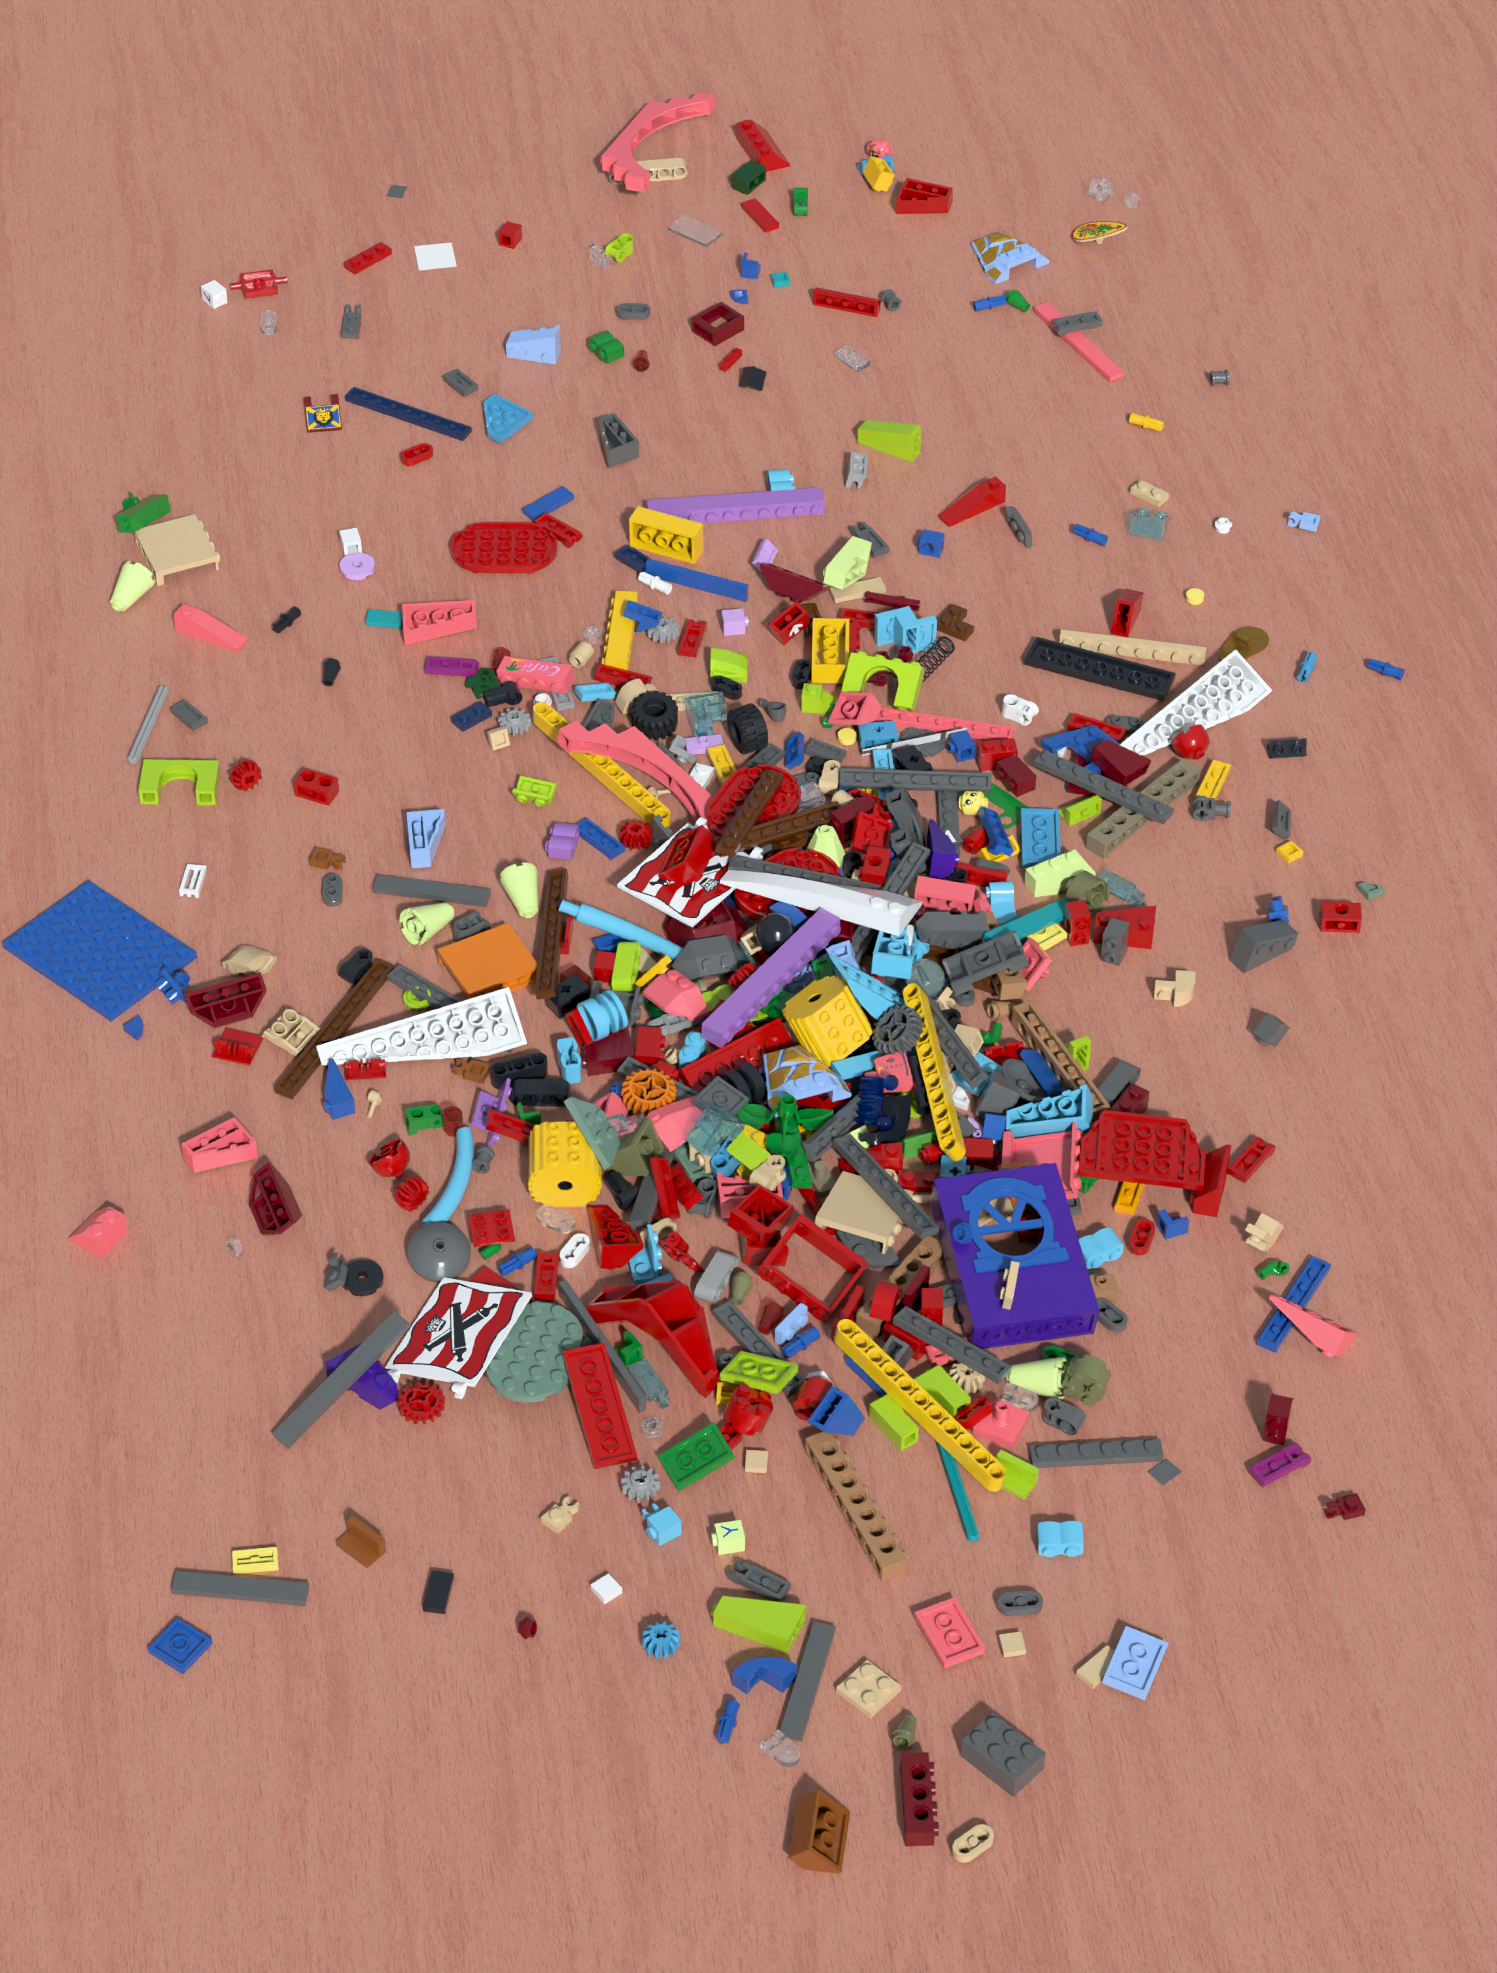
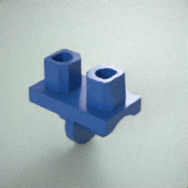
[1268,896,1289,923]
[155,968,190,1005]

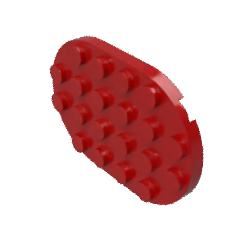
[451,522,558,574]
[707,764,801,837]
[734,848,841,921]

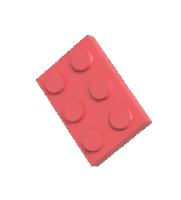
[914,1597,986,1669]

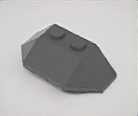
[671,935,749,982]

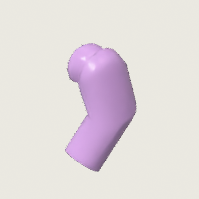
[968,1117,985,1139]

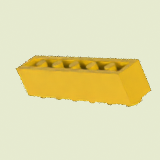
[602,591,638,670]

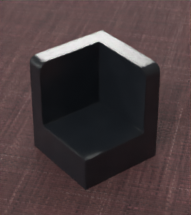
[739,366,767,391]

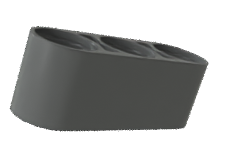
[1098,1060,1141,1109]

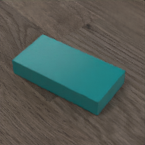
[366,609,403,629]

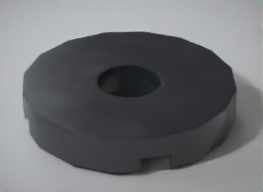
[343,1260,384,1296]

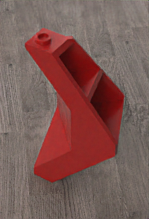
[586,1280,719,1398]

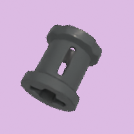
[881,289,901,311]
[1209,369,1230,386]
[472,1146,495,1174]

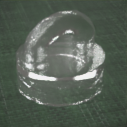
[583,623,601,644]

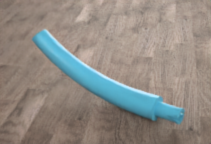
[559,900,683,961]
[422,1127,474,1226]

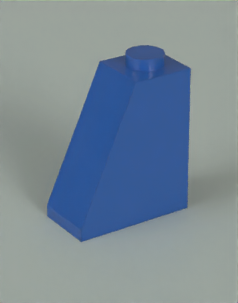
[807,1386,865,1436]

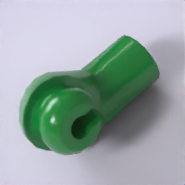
[981,1023,1003,1045]
[480,1244,501,1260]
[1257,1261,1290,1280]

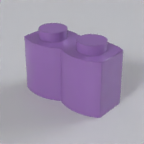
[545,822,580,860]

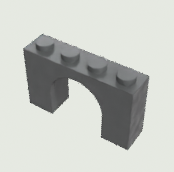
[886,787,928,874]

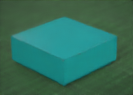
[771,272,791,288]

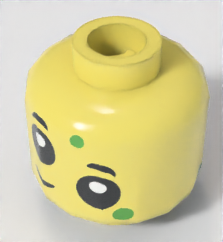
[959,791,988,815]

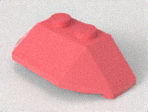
[643,970,709,1021]

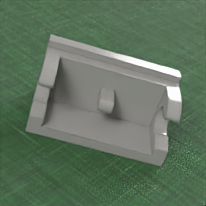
[845,451,868,489]

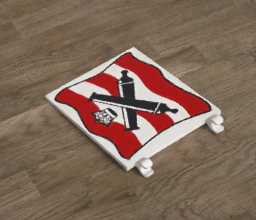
[617,817,763,927]
[385,1277,532,1399]

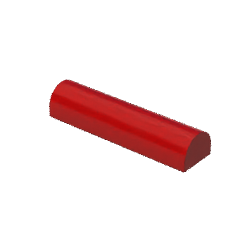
[813,287,881,317]

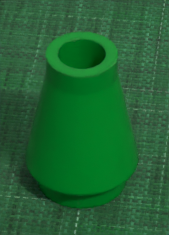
[1006,289,1030,312]

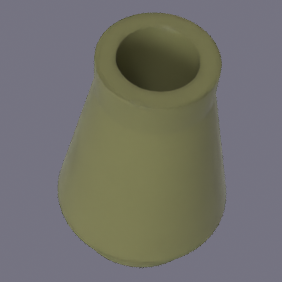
[731,1272,753,1305]
[892,1715,917,1749]

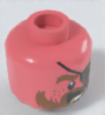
[867,139,892,158]

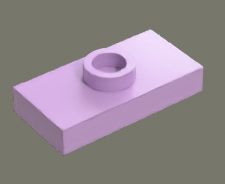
[752,538,778,574]
[685,734,723,755]

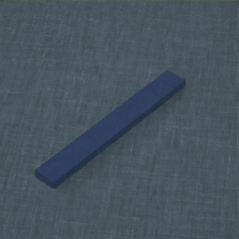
[345,387,472,441]

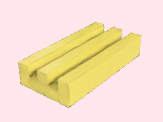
[232,1547,279,1574]

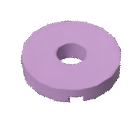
[339,553,375,580]

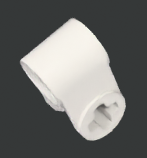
[1002,694,1039,726]

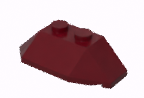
[760,563,831,603]
[184,972,267,1028]
[249,1162,303,1235]

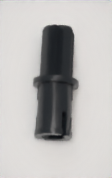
[272,607,301,633]

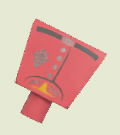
[864,1049,914,1093]

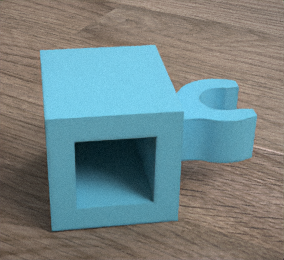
[642,1504,682,1546]

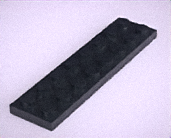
[1024,637,1176,701]

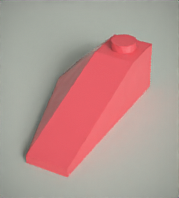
[643,1095,708,1152]

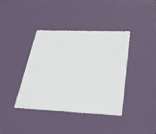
[414,242,457,270]

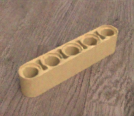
[608,158,688,184]

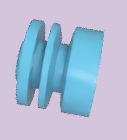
[577,990,628,1042]

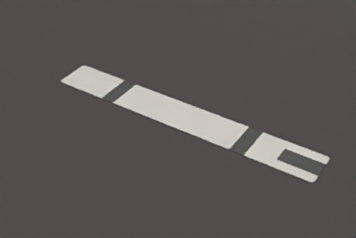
[862,728,967,756]

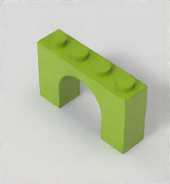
[841,651,925,712]
[138,759,221,805]
[869,1365,971,1451]

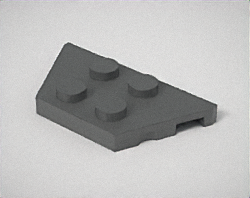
[836,1230,901,1269]

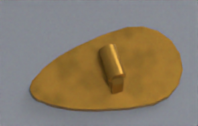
[1219,626,1269,662]

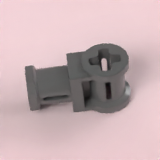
[1193,796,1231,821]

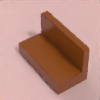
[336,1515,386,1568]

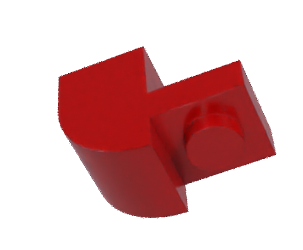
[869,1280,903,1322]

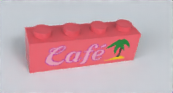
[497,656,575,694]

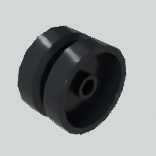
[719,1062,767,1105]

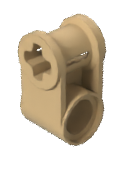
[818,760,841,795]
[749,1155,786,1192]

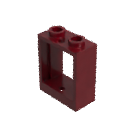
[692,302,744,346]
[830,794,878,849]

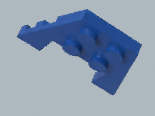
[1041,725,1120,774]

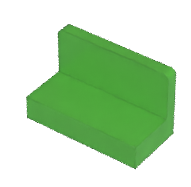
[899,1129,938,1159]

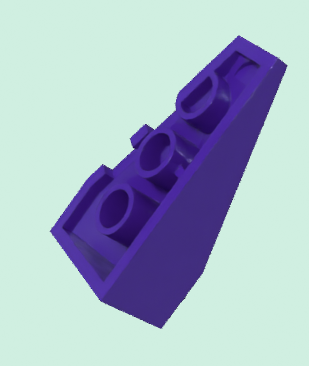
[927,819,959,880]

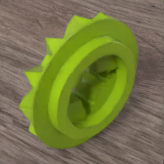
[403,986,432,1011]

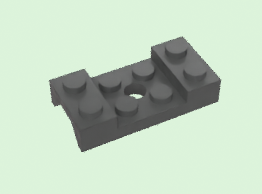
[942,930,1030,996]

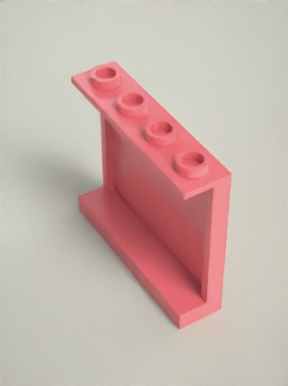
[1001,1122,1083,1206]

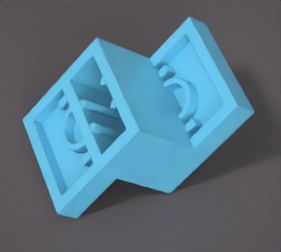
[874,606,937,653]

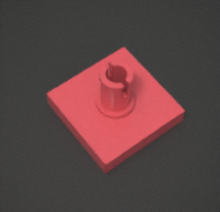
[1021,937,1052,991]
[972,1397,1030,1448]

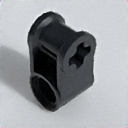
[338,949,373,986]

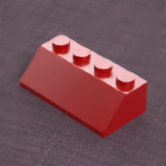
[736,120,790,172]

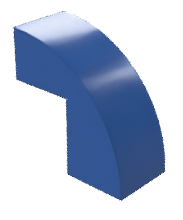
[732,1657,797,1694]

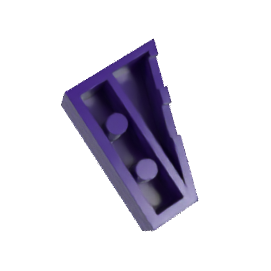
[325,1343,398,1410]

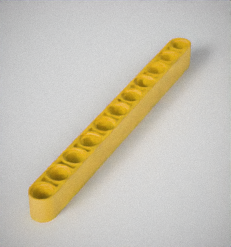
[533,702,671,828]
[903,983,966,1161]
[834,1319,1006,1492]

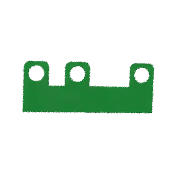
[957,782,1029,839]

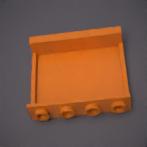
[437,923,538,1000]

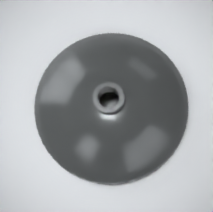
[1001,1059,1055,1104]
[407,1222,471,1282]

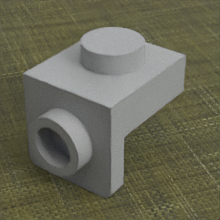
[669,734,697,765]

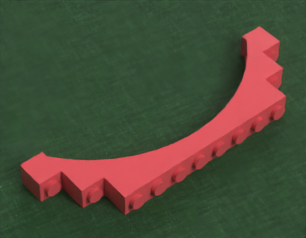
[600,92,715,192]
[557,721,717,837]

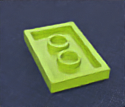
[720,1351,798,1394]

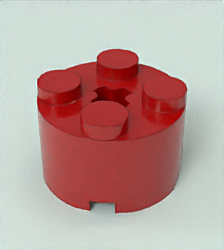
[793,1376,839,1421]
[723,1384,773,1436]

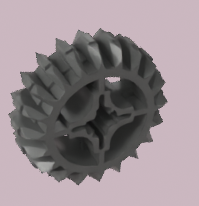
[872,1005,924,1055]

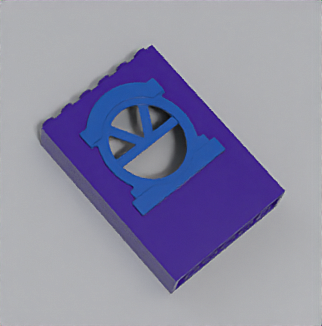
[930,1163,1100,1349]

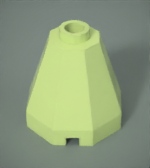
[806,825,845,867]

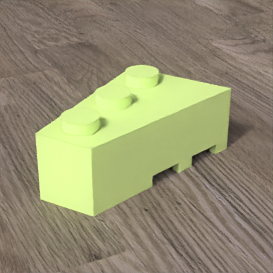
[823,536,872,590]
[1025,849,1096,897]

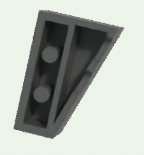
[599,413,639,468]
[915,911,990,951]
[1229,920,1299,974]

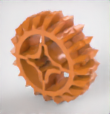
[621,1067,676,1117]

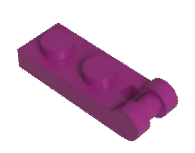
[425,656,479,678]
[1249,1443,1312,1487]

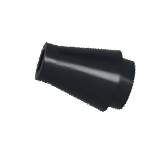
[322,658,341,686]

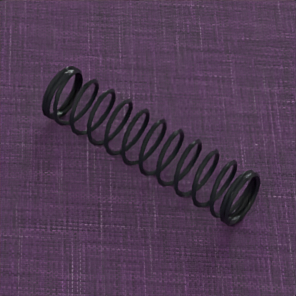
[897,636,955,686]

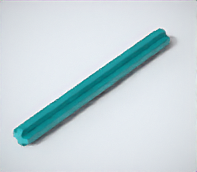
[936,1441,980,1542]

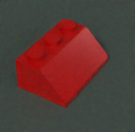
[658,825,715,885]
[1190,1144,1231,1218]

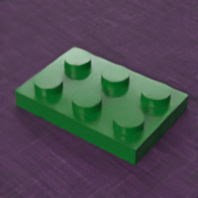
[658,1422,736,1492]

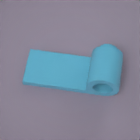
[985,881,1017,927]

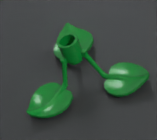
[737,1094,834,1157]

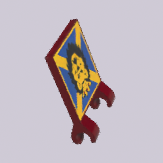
[304,394,342,433]

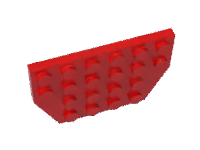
[1078,1110,1205,1190]

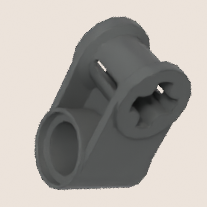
[454,911,491,942]
[688,1178,717,1219]
[1042,1398,1086,1435]

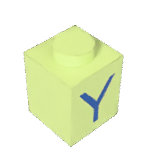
[711,1520,745,1555]

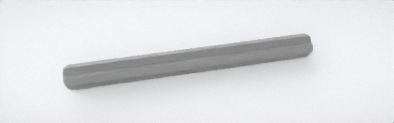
[127,686,168,765]

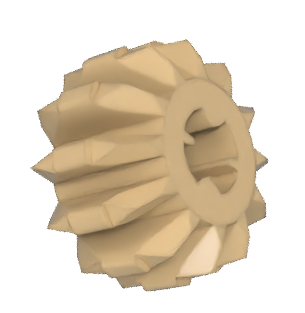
[949,1361,985,1395]

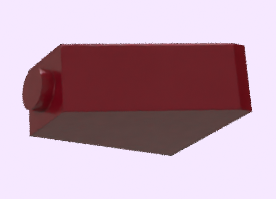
[1090,739,1151,786]
[581,1027,635,1076]

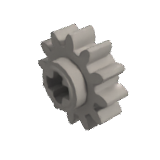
[647,616,679,644]
[498,708,531,737]
[621,1465,660,1503]

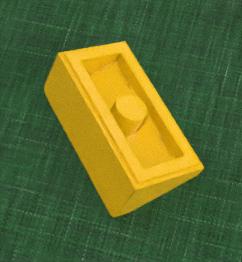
[977,835,1021,863]

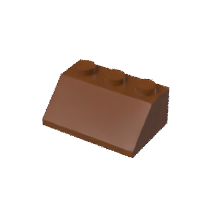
[788,1789,850,1874]

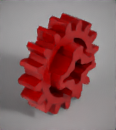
[398,1381,445,1424]

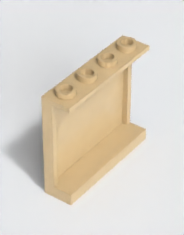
[134,514,221,586]
[815,1171,913,1254]

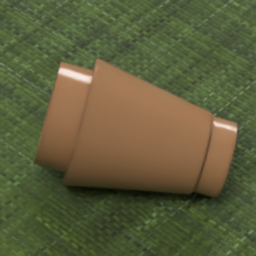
[987,1001,1017,1020]

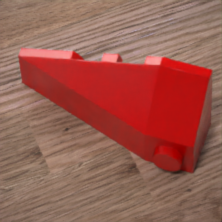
[938,476,1006,527]

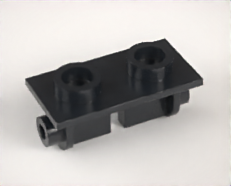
[1267,738,1307,759]

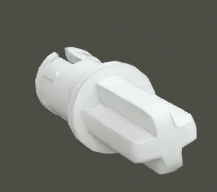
[638,572,672,595]

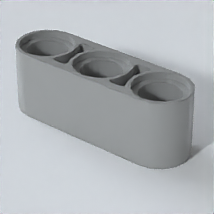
[694,1250,739,1304]

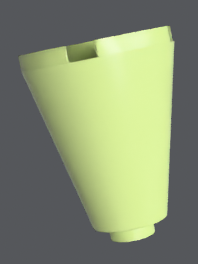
[110,561,155,612]
[500,862,538,918]
[399,903,454,945]
[1006,1357,1068,1401]

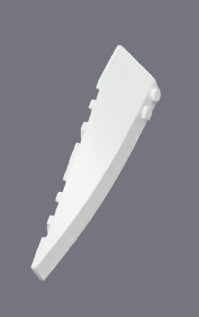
[1120,650,1272,756]
[720,870,923,936]
[316,987,527,1066]

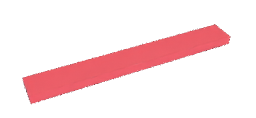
[1034,302,1124,382]
[869,707,1015,741]

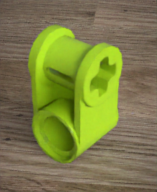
[605,233,634,263]

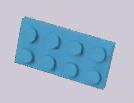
[1021,808,1061,868]

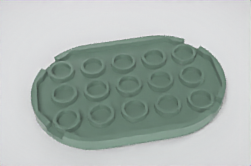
[486,1301,583,1403]

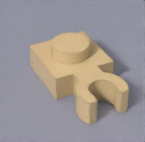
[541,1496,579,1534]

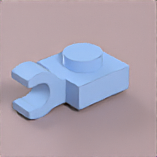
[1287,512,1321,532]

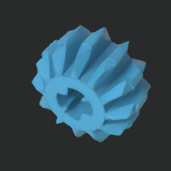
[642,1620,680,1660]

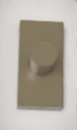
[808,1159,836,1198]

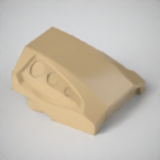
[222,945,277,976]
[261,1008,320,1056]

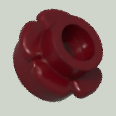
[518,1617,537,1639]

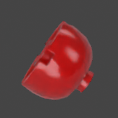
[1171,724,1210,760]
[368,1139,410,1178]

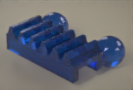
[854,1074,899,1131]

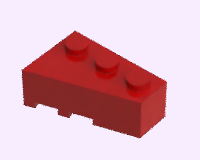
[1093,905,1157,949]

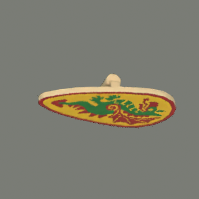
[1072,221,1127,244]

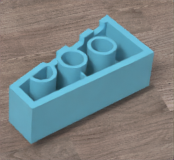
[871,927,913,979]
[1006,1084,1093,1139]

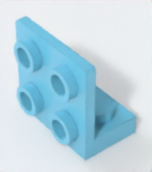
[628,1224,662,1285]

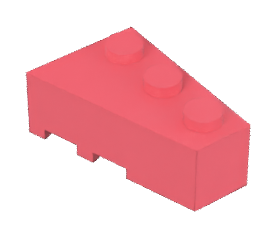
[914,876,976,915]
[181,1117,258,1173]
[716,1172,783,1219]

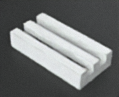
[179,864,207,898]

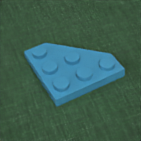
[483,394,534,444]

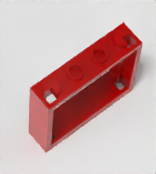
[756,1214,869,1323]

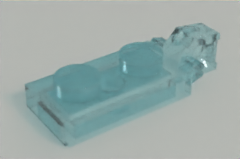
[1097,869,1145,907]
[627,1358,669,1410]

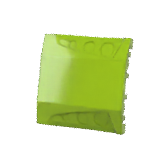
[710,647,748,683]

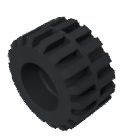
[631,691,678,741]
[727,703,768,754]

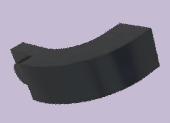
[860,1095,911,1147]

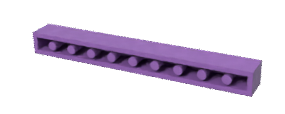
[647,487,825,523]
[702,908,841,1048]

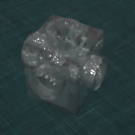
[1087,178,1114,203]

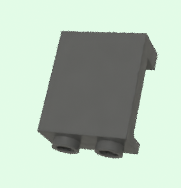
[590,981,644,1028]

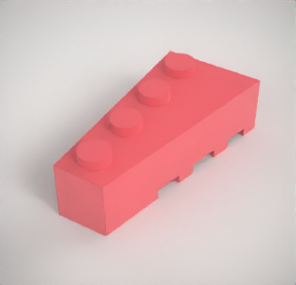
[402,600,477,646]

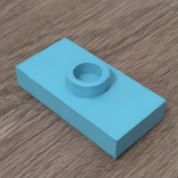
[575,683,616,702]

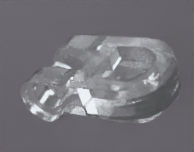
[998,1383,1039,1412]
[759,1729,800,1767]

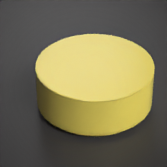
[1186,588,1204,605]
[838,728,856,745]

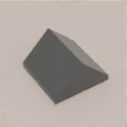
[975,1069,1022,1119]

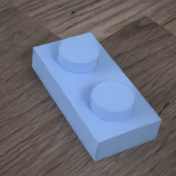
[775,1303,808,1346]

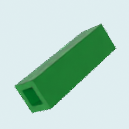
[116,495,171,533]

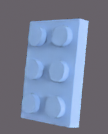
[1102,1626,1168,1700]

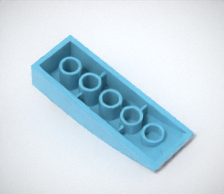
[829,954,906,1022]

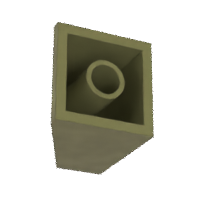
[603,1118,664,1176]

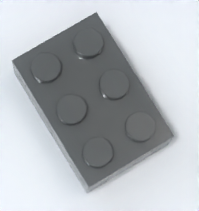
[961,1712,1045,1797]

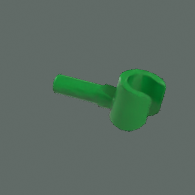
[823,703,835,728]

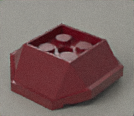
[664,900,748,948]

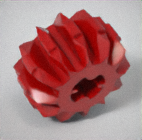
[229,758,262,792]
[620,820,652,851]
[728,963,758,992]
[394,1175,430,1212]

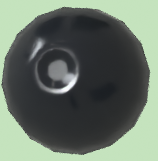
[755,913,796,953]

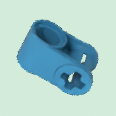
[711,1140,741,1179]

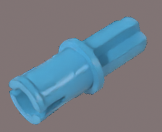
[1297,651,1318,683]

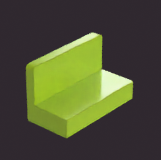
[1059,795,1102,826]
[726,1132,771,1172]
[995,1450,1039,1499]

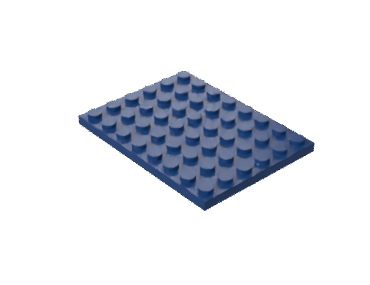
[2,880,197,1022]

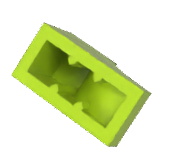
[801,683,839,715]
[1064,1036,1091,1070]

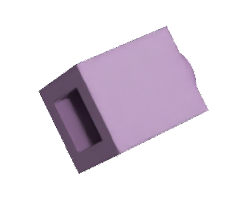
[721,608,749,636]

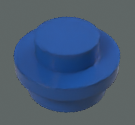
[953,1222,973,1244]

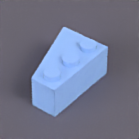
[506,325,561,364]
[406,809,446,868]

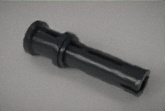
[908,1056,931,1115]

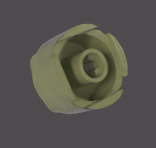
[1066,870,1110,916]
[1062,1355,1111,1406]

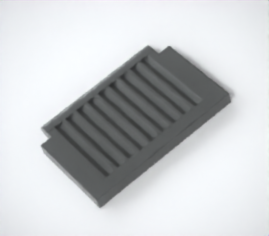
[899,727,947,758]

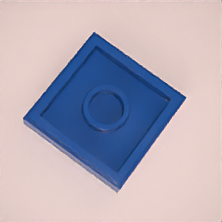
[147,1618,213,1674]

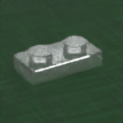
[835,345,870,372]

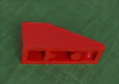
[839,1143,903,1176]

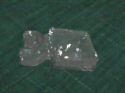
[589,244,613,269]

